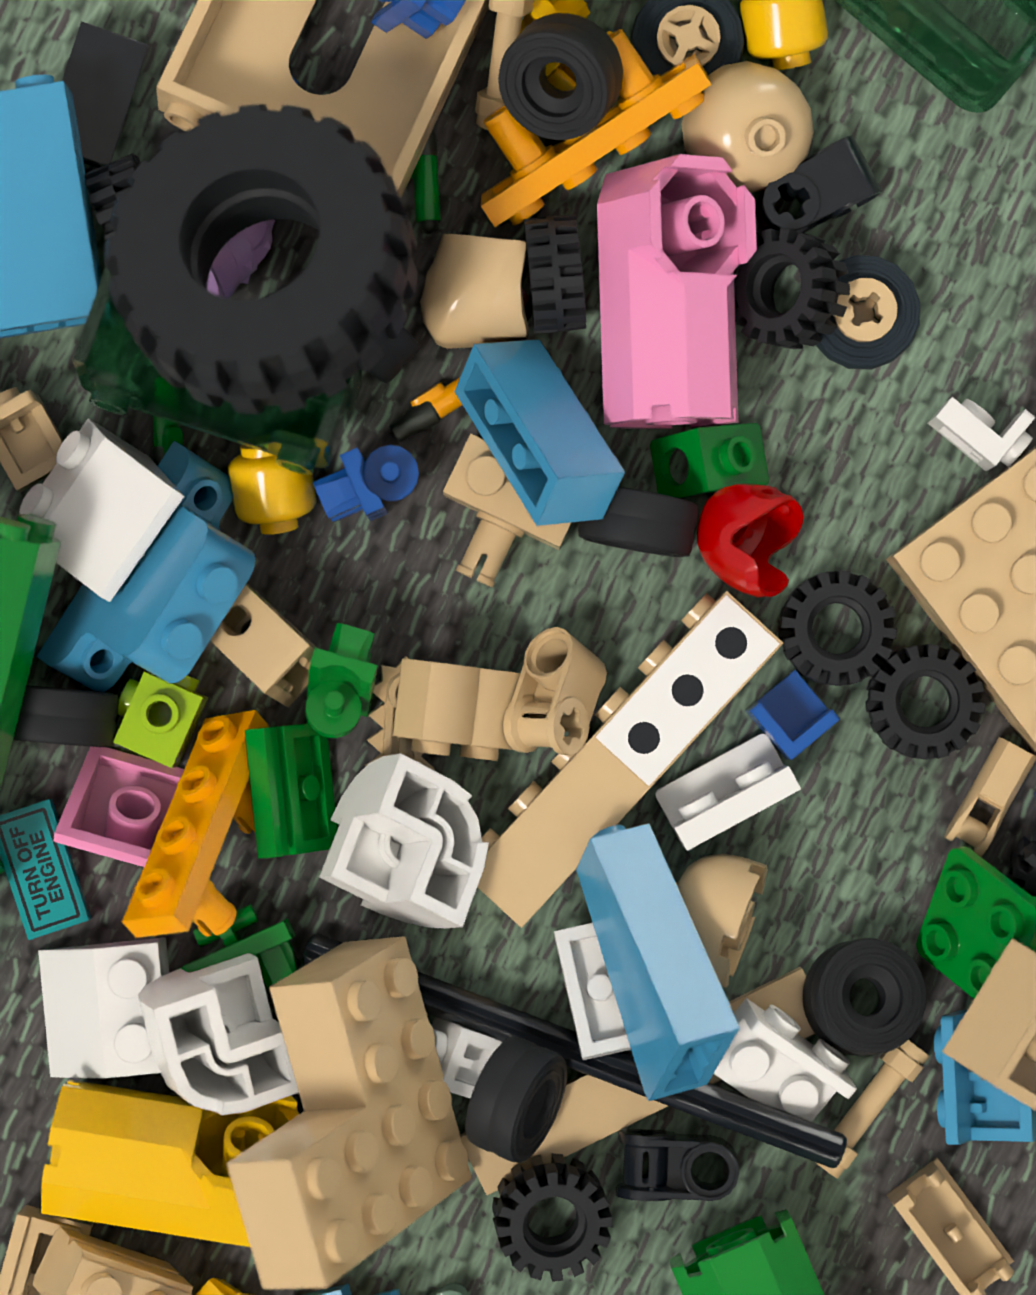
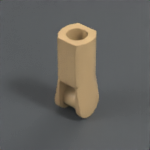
[944,737,1036,857]

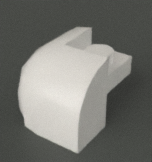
[320,753,489,929]
[138,953,299,1116]

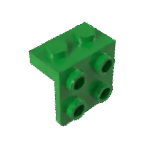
[916,846,1036,999]

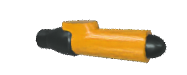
[388,376,462,443]

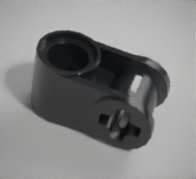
[755,135,883,233]
[616,1129,739,1201]

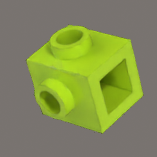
[113,671,209,768]

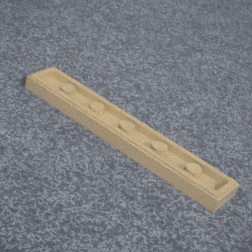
[460,967,815,1195]

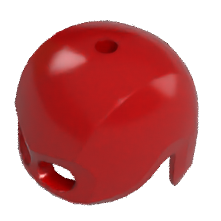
[697,483,804,597]

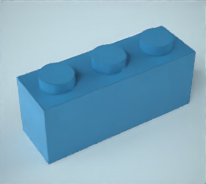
[454,340,625,526]

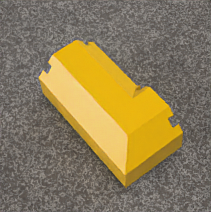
[41,1079,299,1247]

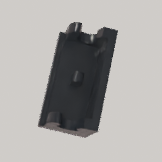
[62,21,149,168]

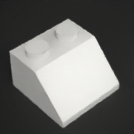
[19,418,184,602]
[38,937,169,1078]

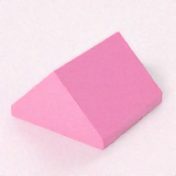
[53,747,184,867]

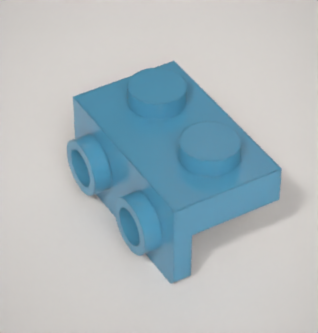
[934,1010,1036,1145]

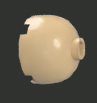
[681,61,814,193]
[675,853,768,988]

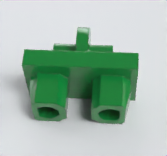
[305,623,378,738]
[179,904,298,988]

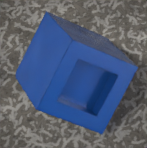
[745,670,840,760]

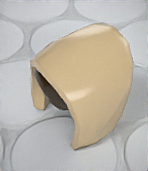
[420,234,532,349]

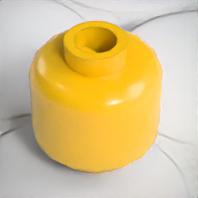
[740,0,828,70]
[228,437,317,535]

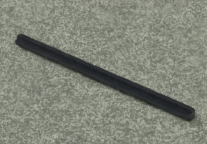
[302,934,847,1168]

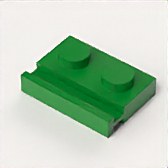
[245,724,337,859]

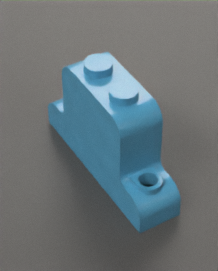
[37,441,255,692]

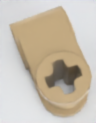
[503,627,607,755]

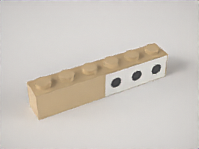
[477,591,783,928]

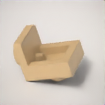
[0,387,64,493]

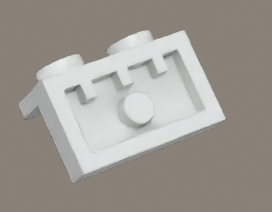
[655,734,801,851]
[554,923,631,1060]
[714,998,857,1122]

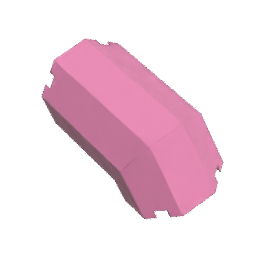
[597,154,757,429]

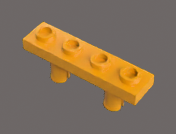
[481,29,711,227]
[122,710,269,938]

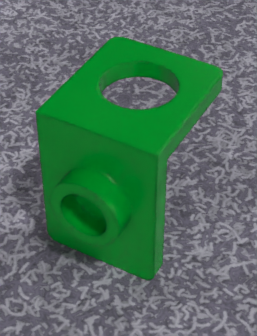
[650,423,769,499]

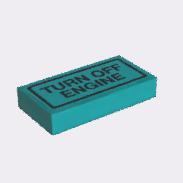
[0,799,92,940]

